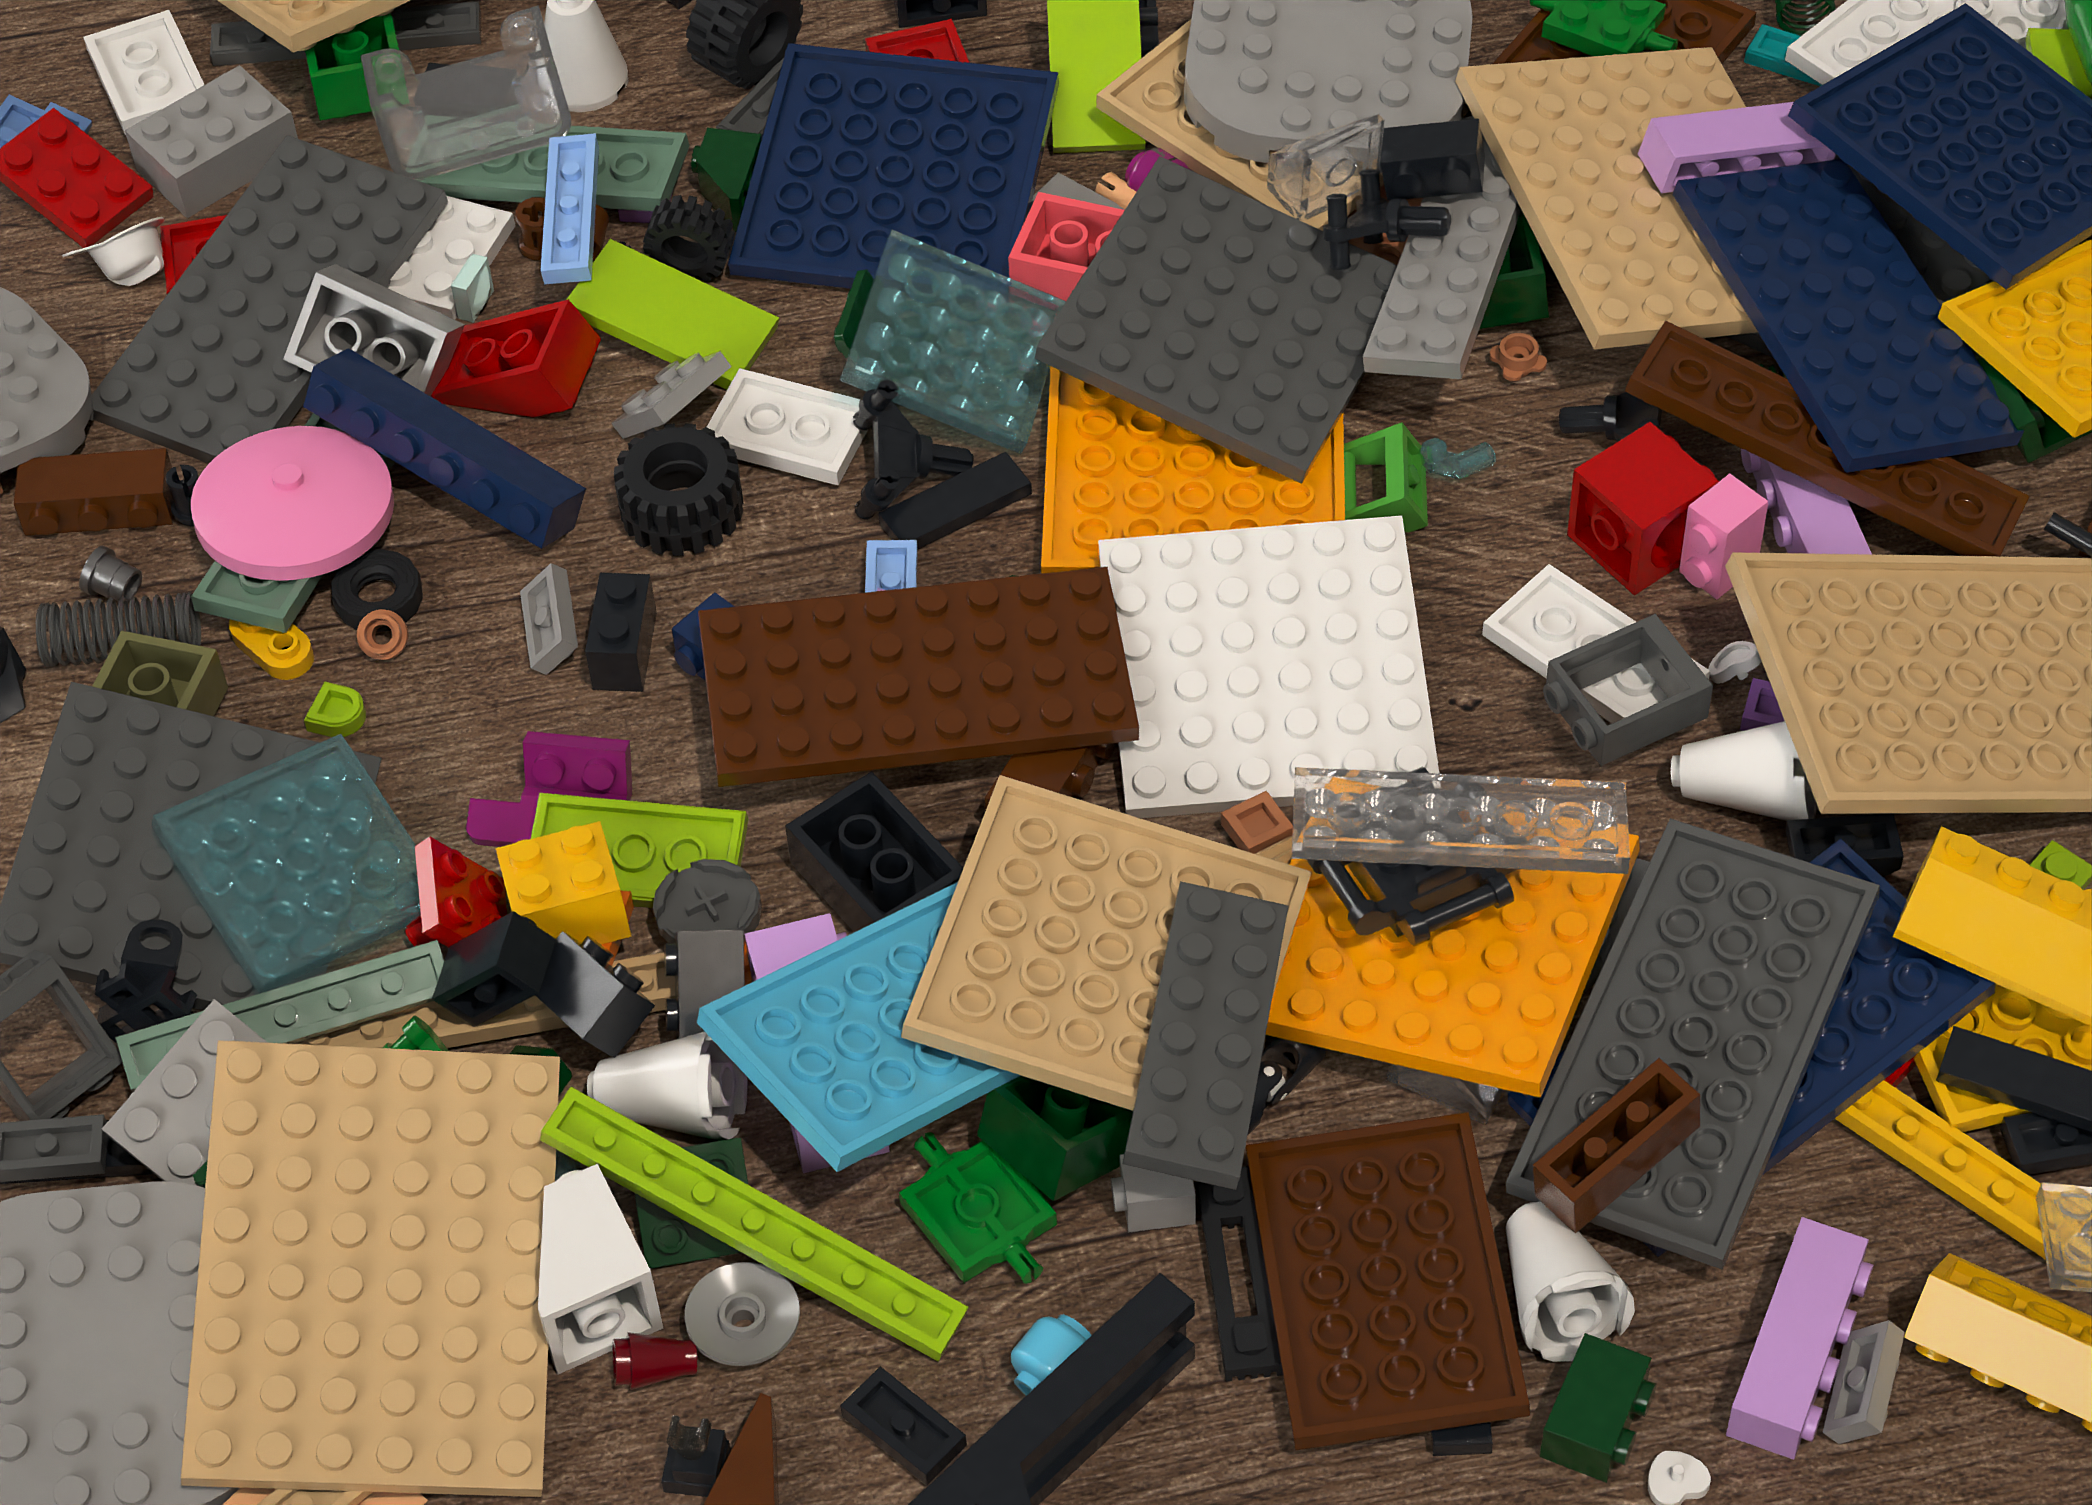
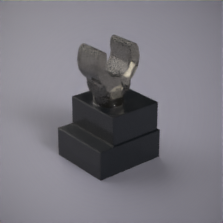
[661,1415,731,1497]

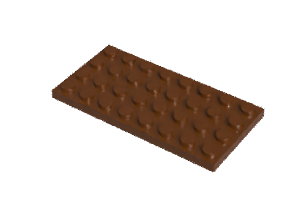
[698,567,1139,787]

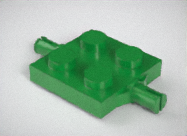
[1530,0,1678,56]
[899,1132,1057,1284]

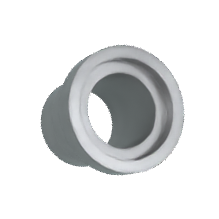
[79,546,142,603]

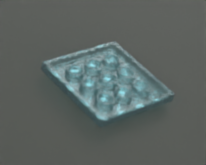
[839,230,1066,454]
[151,734,421,994]

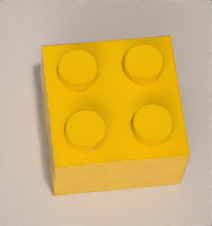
[495,821,632,944]

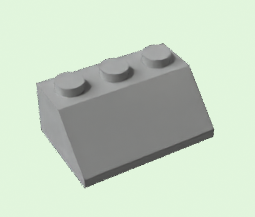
[283,264,465,396]

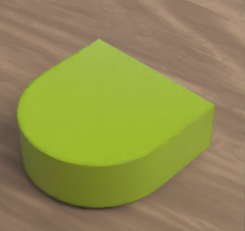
[304,682,366,738]

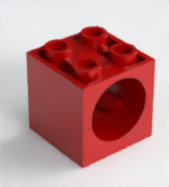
[1567,422,1719,596]

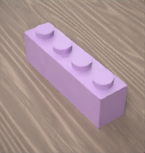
[1638,102,1836,193]
[1741,449,1872,555]
[1726,1217,1874,1460]

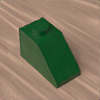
[691,127,762,232]

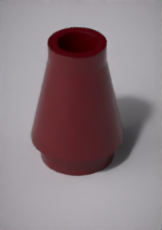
[612,1332,697,1390]

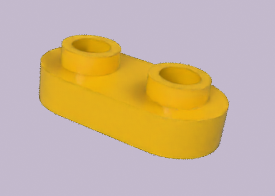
[229,619,314,680]

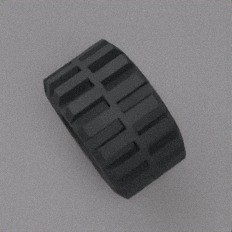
[686,0,803,89]
[614,423,744,556]

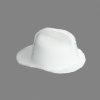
[62,217,164,286]

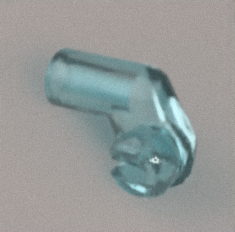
[1420,438,1496,479]

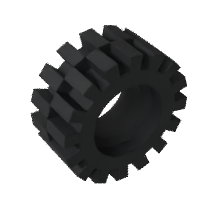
[643,195,735,282]

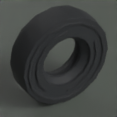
[331,549,423,632]

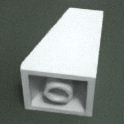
[538,1164,663,1375]

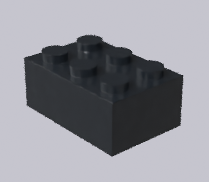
[785,771,963,932]

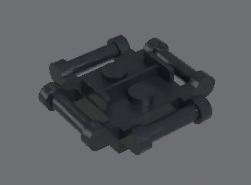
[1305,767,1532,946]

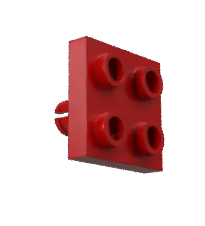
[404,836,507,948]

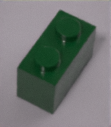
[1540,1333,1657,1483]

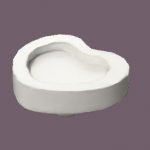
[1708,641,1761,684]
[1648,1451,1711,1505]

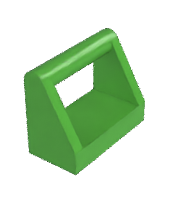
[1344,422,1428,532]

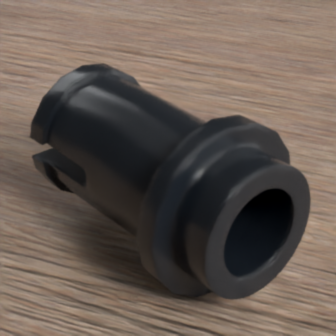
[166,464,198,526]

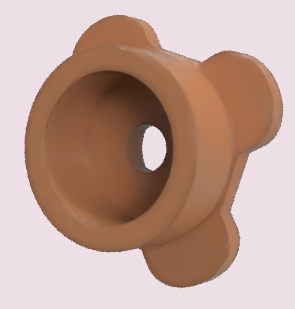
[1489,333,1547,381]

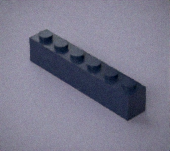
[303,348,586,549]

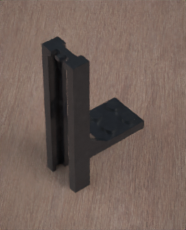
[908,1273,1195,1505]

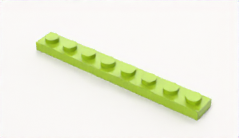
[540,1087,968,1362]

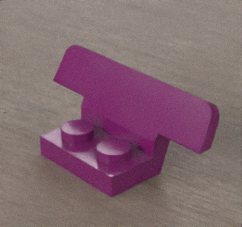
[466,731,632,847]

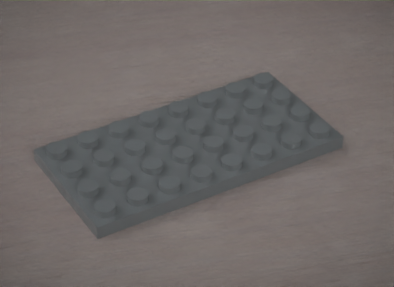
[92,135,448,463]
[1506,818,1880,1270]

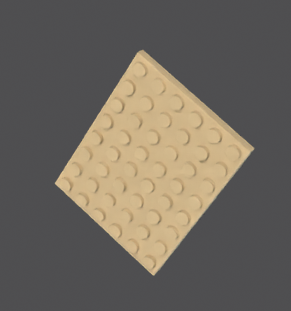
[1455,47,1758,349]
[1725,552,2092,814]
[181,1040,560,1497]

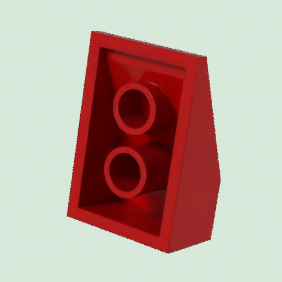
[431,299,601,417]

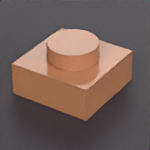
[1221,791,1294,854]

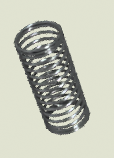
[36,592,201,668]

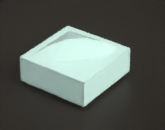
[451,254,494,323]

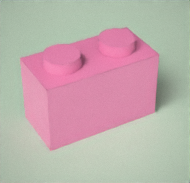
[1679,473,1768,599]

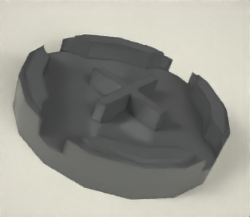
[653,859,762,943]

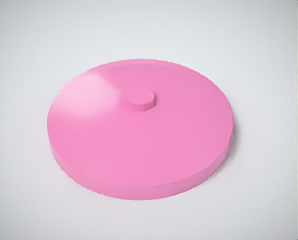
[191,426,394,581]

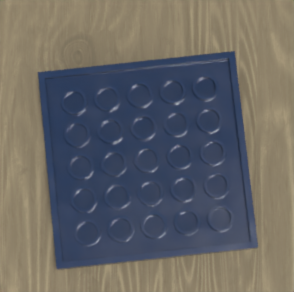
[1788,3,2092,290]
[728,43,1059,307]

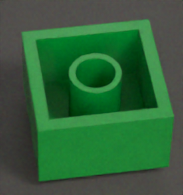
[305,13,410,121]

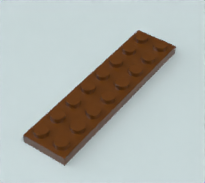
[1625,320,2030,557]

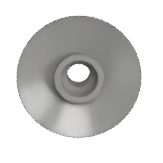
[684,1262,800,1366]

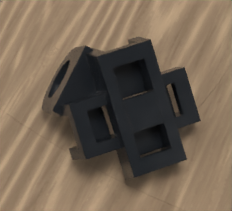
[95,919,197,1045]

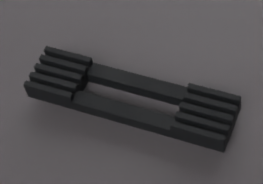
[1196,1166,1283,1382]

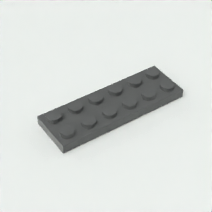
[1122,881,1288,1190]

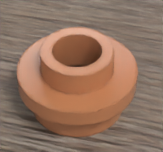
[357,609,409,660]

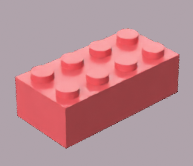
[1008,192,1125,308]

